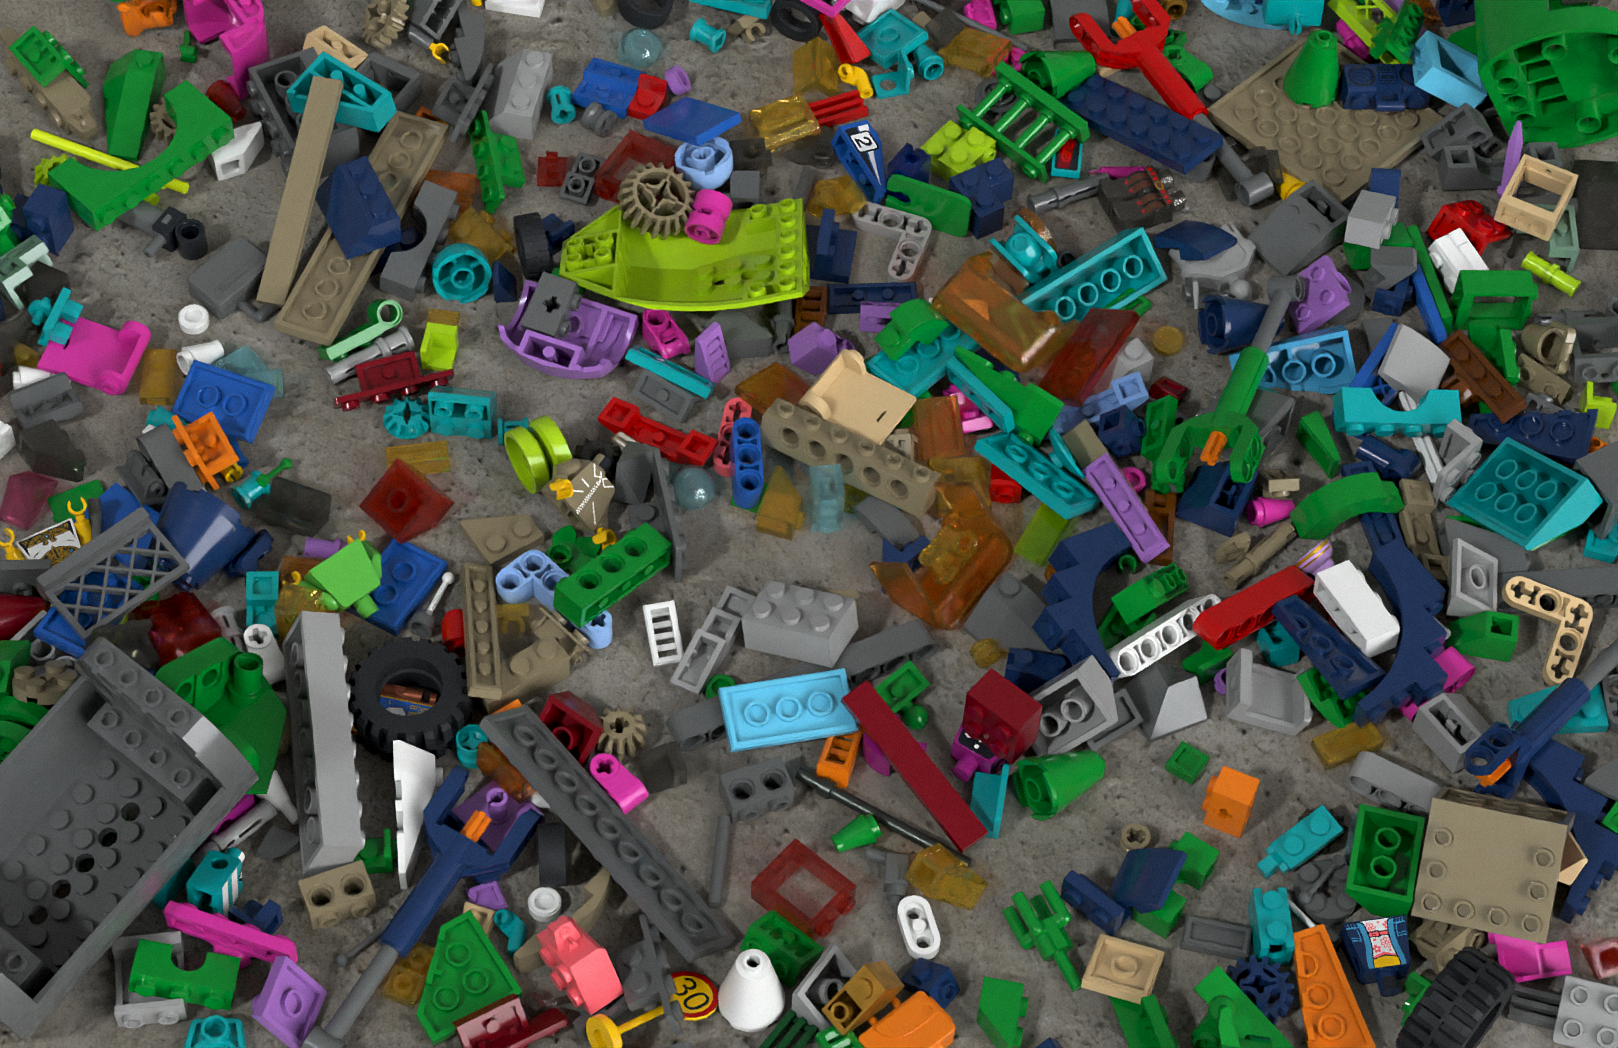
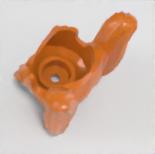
[116,0,177,38]

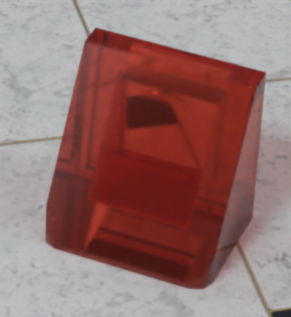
[1581,937,1618,980]

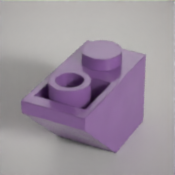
[787,322,856,375]

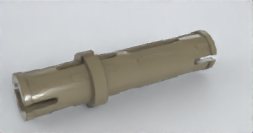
[1221,521,1296,590]

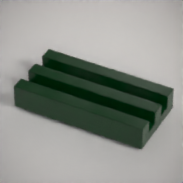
[759,1009,818,1048]

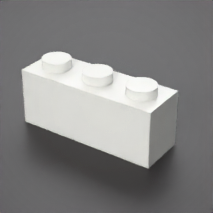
[1313,560,1400,658]

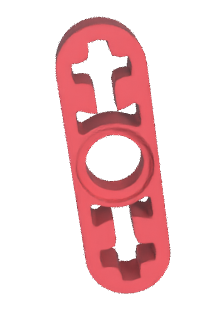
[713,397,752,477]

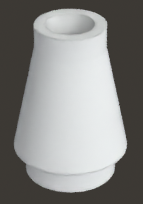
[176,340,224,375]

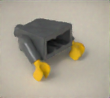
[404,0,482,64]

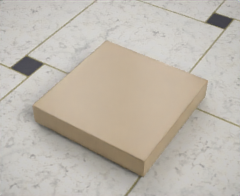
[1081,933,1165,1004]

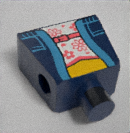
[1339,915,1411,997]

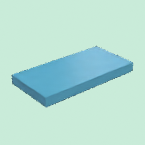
[718,668,858,753]

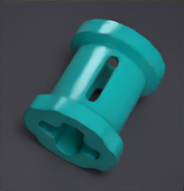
[689,18,726,53]
[546,86,576,124]
[498,417,529,445]
[230,470,272,510]

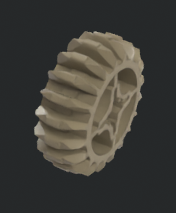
[617,161,696,240]

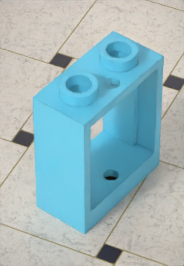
[1411,30,1487,108]

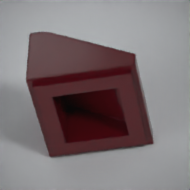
[1148,376,1189,407]

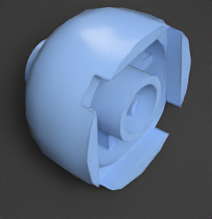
[674,136,733,191]

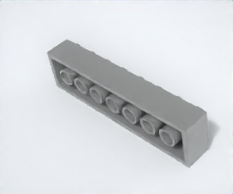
[282,611,365,876]

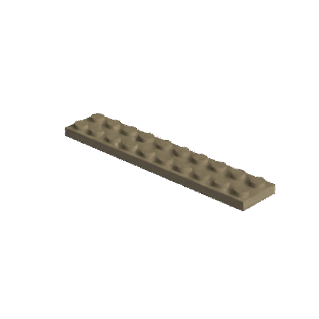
[274,110,450,346]

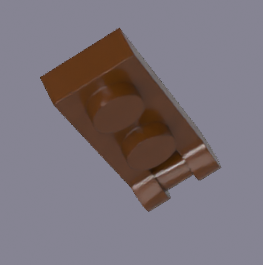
[1140,489,1176,566]

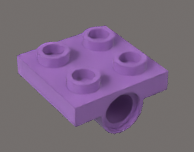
[1287,255,1351,335]

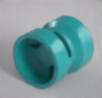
[456,724,490,769]

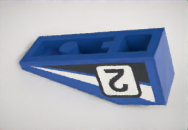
[830,120,886,204]

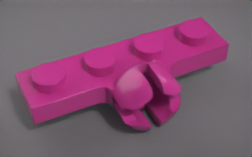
[164,900,298,970]

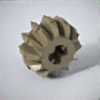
[595,705,647,762]

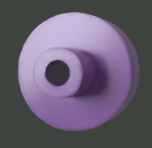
[665,65,691,96]

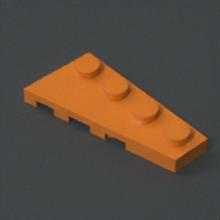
[1293,923,1376,1048]

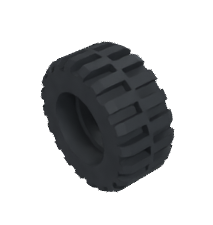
[348,637,473,762]
[1396,946,1517,1048]

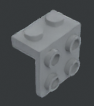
[1432,419,1483,507]

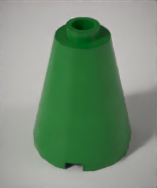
[1283,30,1340,108]
[1018,50,1097,100]
[1012,749,1105,821]

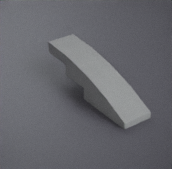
[670,585,756,697]

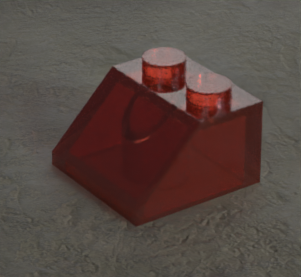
[359,458,455,544]

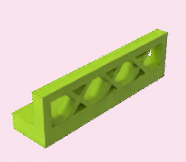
[1327,0,1420,64]

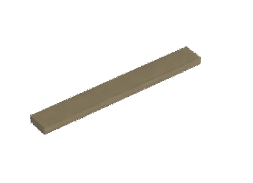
[256,76,344,307]

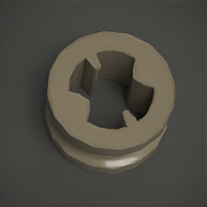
[1120,823,1151,854]

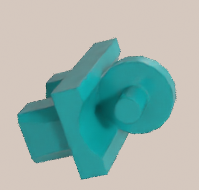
[28,287,83,347]

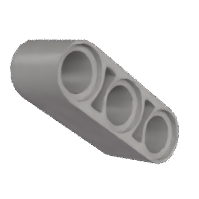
[1345,751,1442,823]

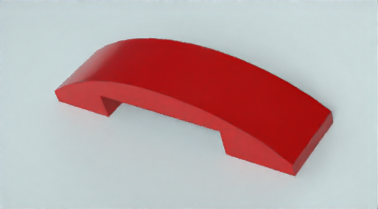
[597,396,719,466]

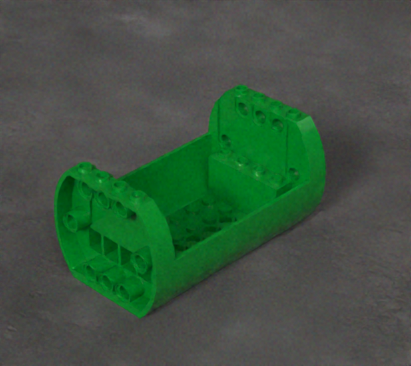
[1474,0,1618,149]

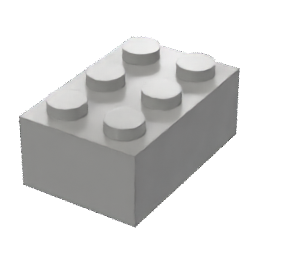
[741,580,859,668]

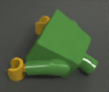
[283,530,382,620]

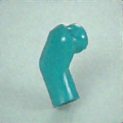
[494,909,527,957]

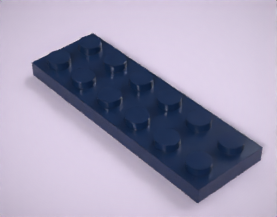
[1059,74,1224,175]

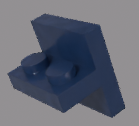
[806,208,857,284]

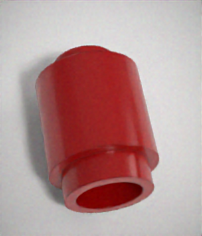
[441,609,465,658]

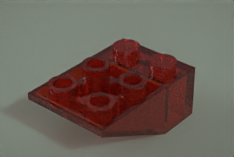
[132,592,222,671]

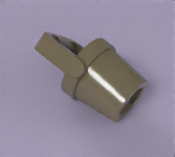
[1520,321,1576,375]

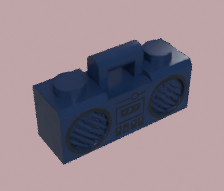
[1339,64,1431,112]

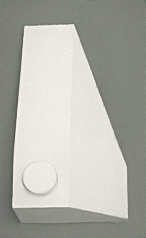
[393,740,443,889]

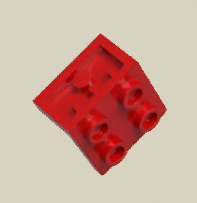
[1426,200,1512,257]

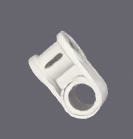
[243,624,285,685]

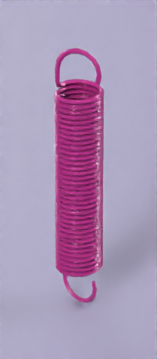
[1089,166,1163,179]

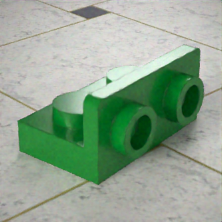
[740,909,824,988]

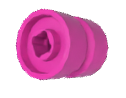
[684,189,733,245]

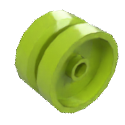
[504,415,572,494]

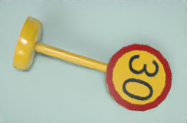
[586,971,719,1048]

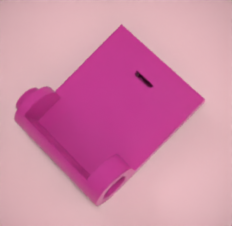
[37,317,151,395]

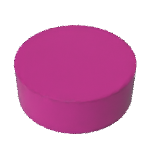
[1121,467,1146,496]

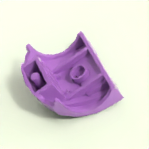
[498,280,640,380]

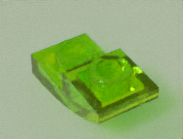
[1013,502,1069,567]

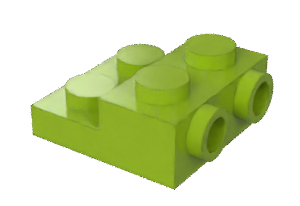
[914,120,997,182]

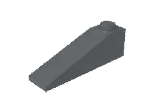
[963,571,1074,666]

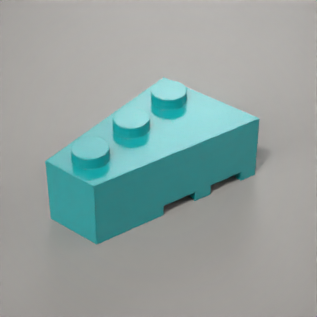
[286,51,397,132]

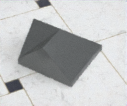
[1123,662,1207,743]

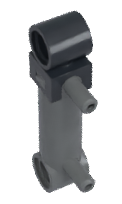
[82,200,208,260]

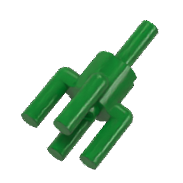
[1002,880,1082,992]

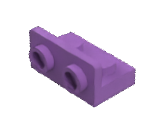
[859,301,903,332]

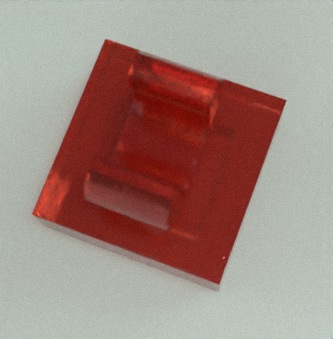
[537,151,567,187]

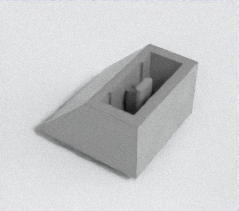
[1412,692,1493,774]

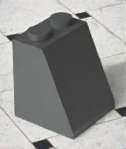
[1195,389,1296,470]
[1573,440,1618,541]

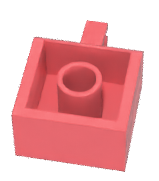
[536,915,624,1015]

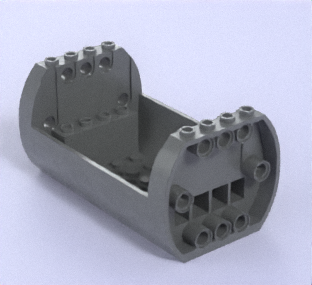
[0,636,259,1042]

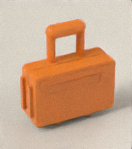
[858,991,956,1048]

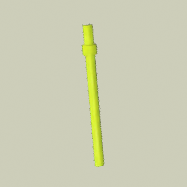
[31,128,189,194]

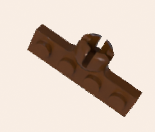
[1437,329,1527,424]

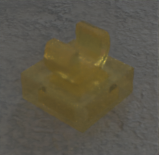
[496,603,529,634]

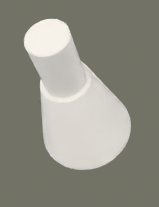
[12,365,71,390]
[254,770,298,825]

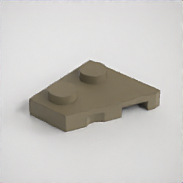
[459,514,544,570]

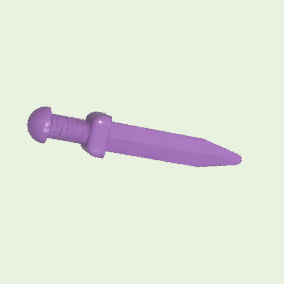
[1494,121,1523,216]

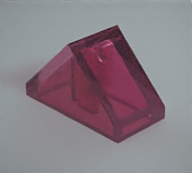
[0,470,58,531]

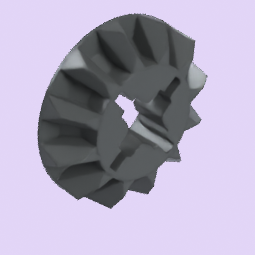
[974,78,1018,116]

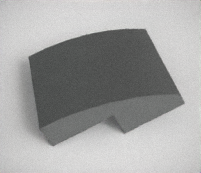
[1048,0,1111,44]

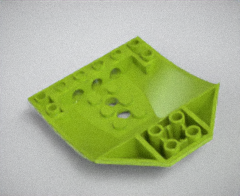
[559,198,810,311]

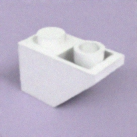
[207,121,264,181]

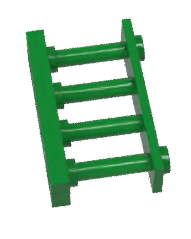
[956,61,1090,184]

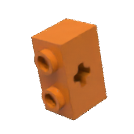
[1201,765,1260,838]

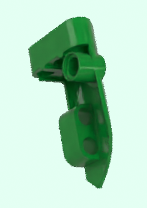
[155,637,287,794]

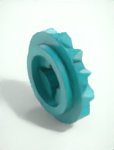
[383,395,430,439]

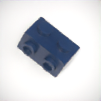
[1060,870,1132,937]

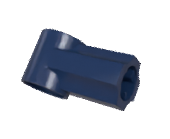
[1355,434,1421,489]

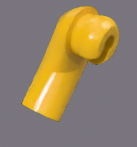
[838,63,873,99]

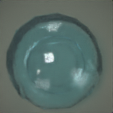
[616,27,662,69]
[669,464,716,511]

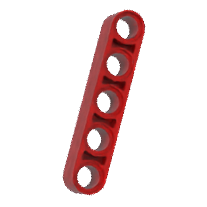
[1192,565,1315,650]

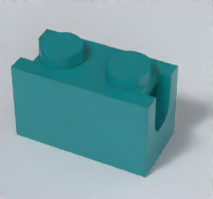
[1247,887,1295,966]

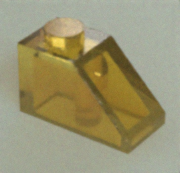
[756,465,806,541]

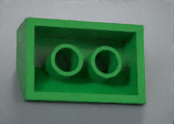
[1345,804,1425,918]

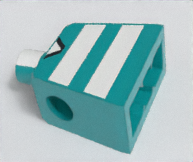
[186,847,245,918]

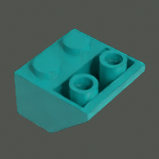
[428,385,497,439]

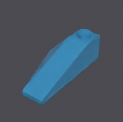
[1228,324,1357,394]

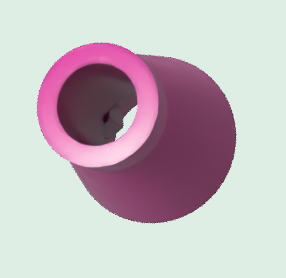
[1246,497,1295,527]

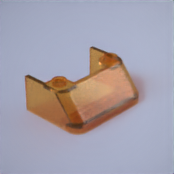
[931,251,1080,373]
[869,482,1013,631]

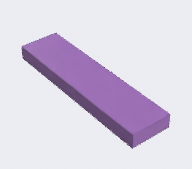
[1081,452,1170,564]

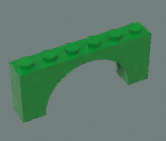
[47,80,235,232]

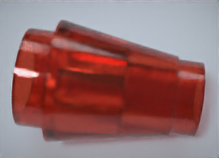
[206,80,247,122]

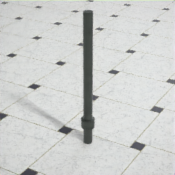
[795,767,972,871]

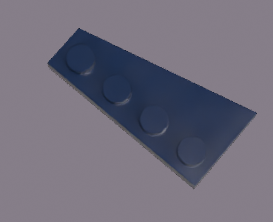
[1271,594,1387,700]

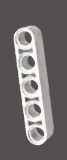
[1106,594,1221,679]

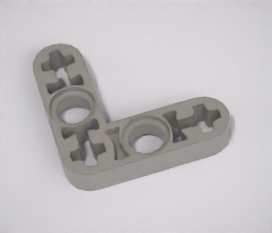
[849,201,932,283]

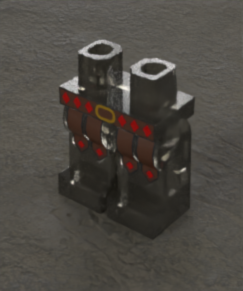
[1097,165,1186,234]

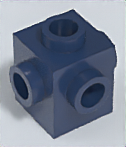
[1098,405,1147,458]

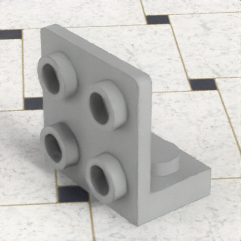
[1552,975,1618,1048]

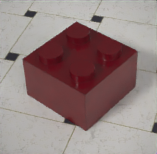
[962,668,1043,765]

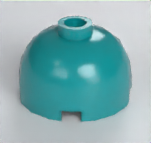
[432,243,492,304]

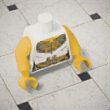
[0,497,92,566]

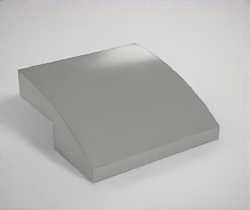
[1378,324,1450,404]

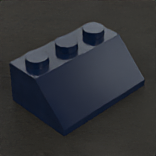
[315,156,402,260]

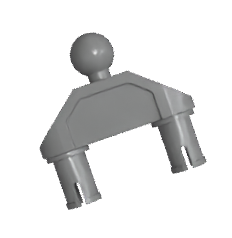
[1169,222,1256,300]

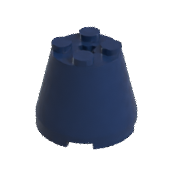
[145,481,255,593]

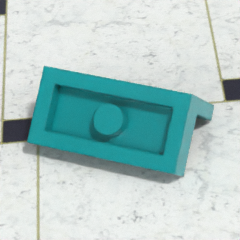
[970,764,1010,839]

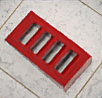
[819,13,871,65]

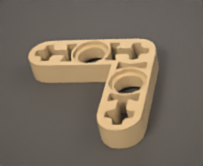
[1502,576,1593,686]

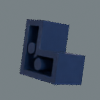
[948,157,1015,240]
[10,183,74,255]

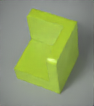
[420,322,459,371]
[1579,381,1617,429]

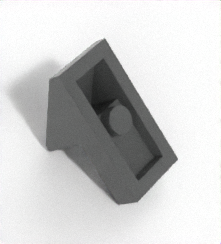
[1364,246,1417,300]

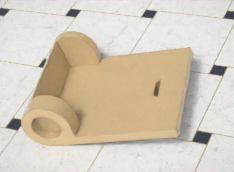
[798,349,917,445]

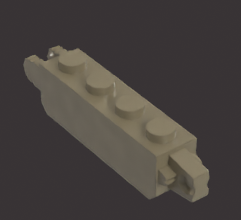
[0,28,98,141]

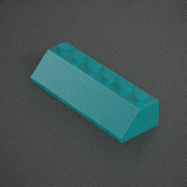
[990,227,1168,363]

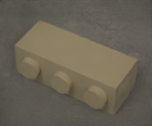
[472,634,570,717]

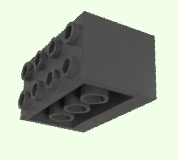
[246,47,360,179]

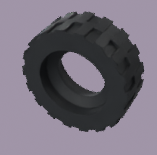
[513,212,551,280]

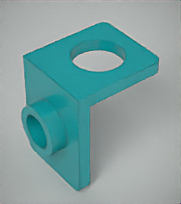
[871,49,914,99]

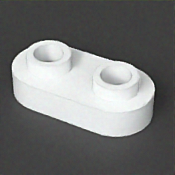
[897,895,941,960]

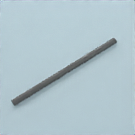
[914,0,1029,52]

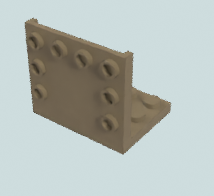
[1411,786,1575,944]

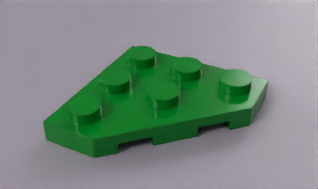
[416,910,523,1047]

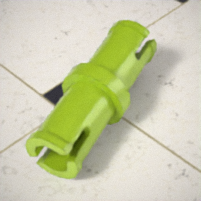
[1521,251,1581,298]

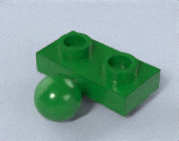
[875,660,930,730]

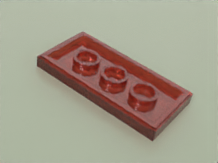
[1038,308,1140,407]

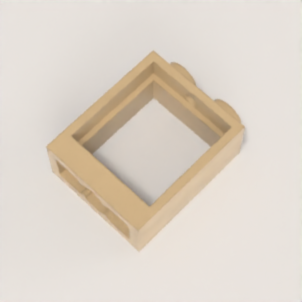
[1494,154,1579,241]

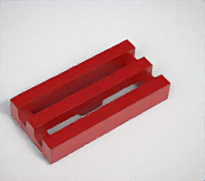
[804,89,868,131]

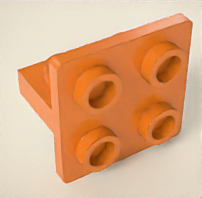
[171,411,239,491]

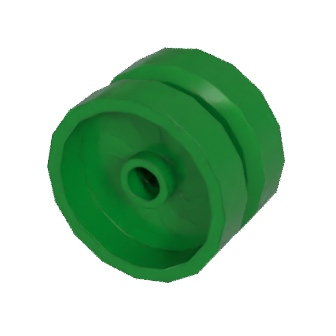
[0,696,49,764]

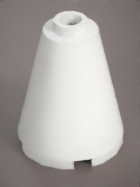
[718,949,785,1032]

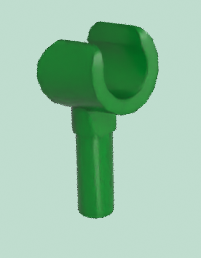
[179,30,198,63]
[1116,551,1137,575]

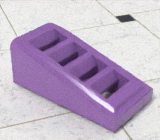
[695,321,730,385]

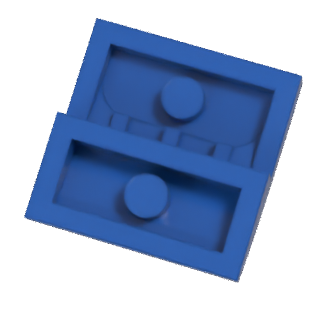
[571,57,647,119]

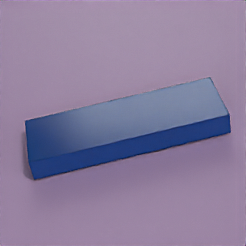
[1409,264,1447,346]

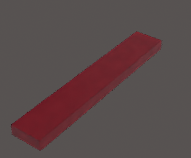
[841,680,988,854]

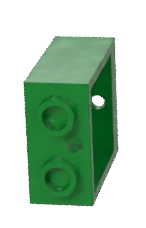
[1449,270,1538,330]

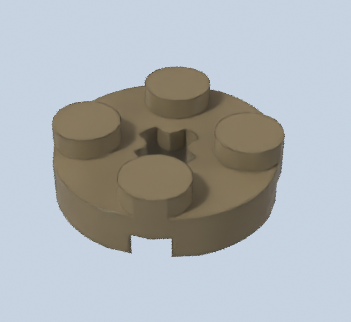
[12,660,79,705]

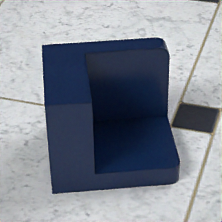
[228,899,284,935]

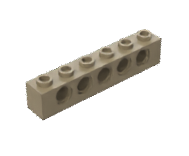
[760,398,941,518]

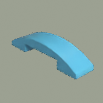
[1201,0,1302,29]

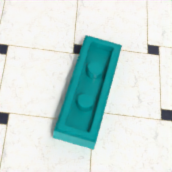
[625,345,716,399]
[945,356,1015,433]

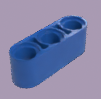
[729,417,764,509]

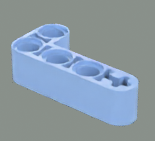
[496,550,613,649]

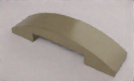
[1399,479,1448,584]
[514,867,612,974]

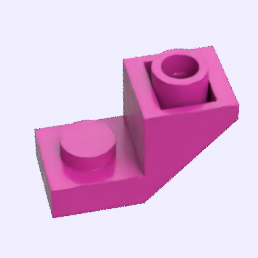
[941,383,993,434]

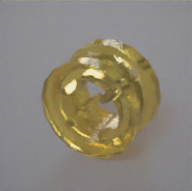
[839,484,867,514]
[969,638,1002,668]

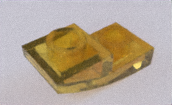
[381,942,435,1009]

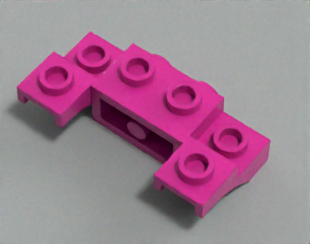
[1487,932,1572,982]

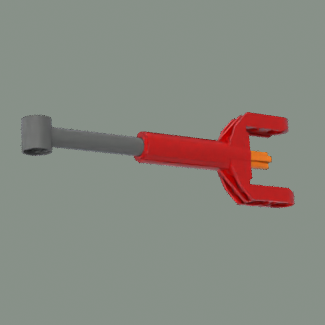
[1069,0,1274,207]

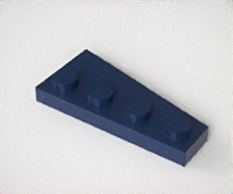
[1467,409,1598,465]

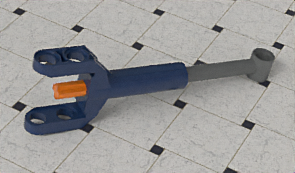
[1464,638,1618,799]
[302,765,543,1048]

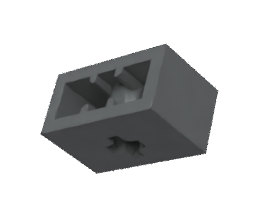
[521,272,582,340]

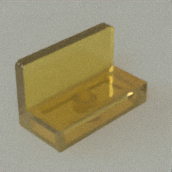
[793,36,838,97]

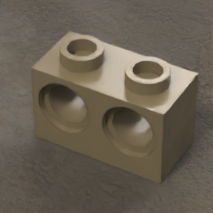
[298,860,377,930]

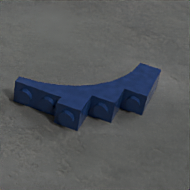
[1032,522,1132,685]
[1352,538,1448,728]
[1511,720,1618,924]

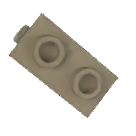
[1516,353,1574,407]
[531,607,594,667]

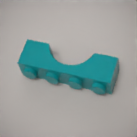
[1332,387,1462,438]

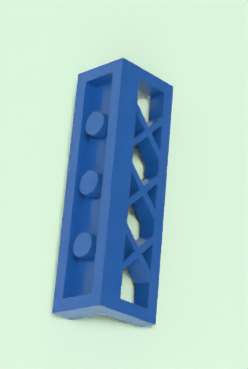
[1332,322,1400,440]

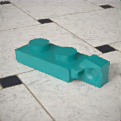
[1257,804,1344,879]

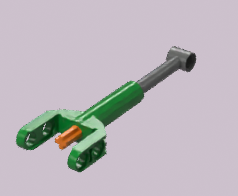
[1155,275,1305,484]

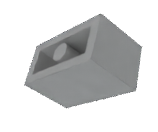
[1344,190,1399,249]

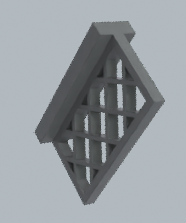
[36,506,190,643]

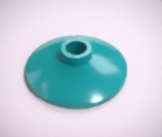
[1049,426,1086,479]

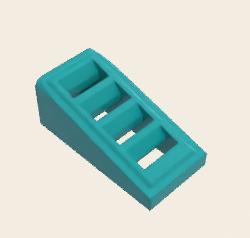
[1253,620,1300,668]

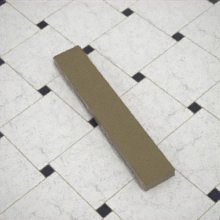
[460,563,502,700]

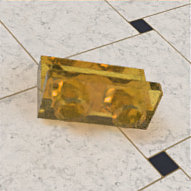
[449,206,517,267]

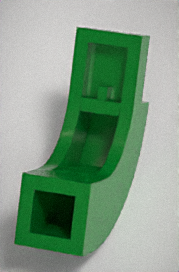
[1289,472,1405,540]

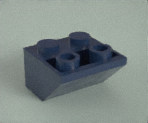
[1175,460,1259,538]

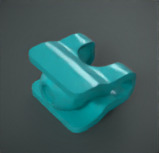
[989,214,1059,284]

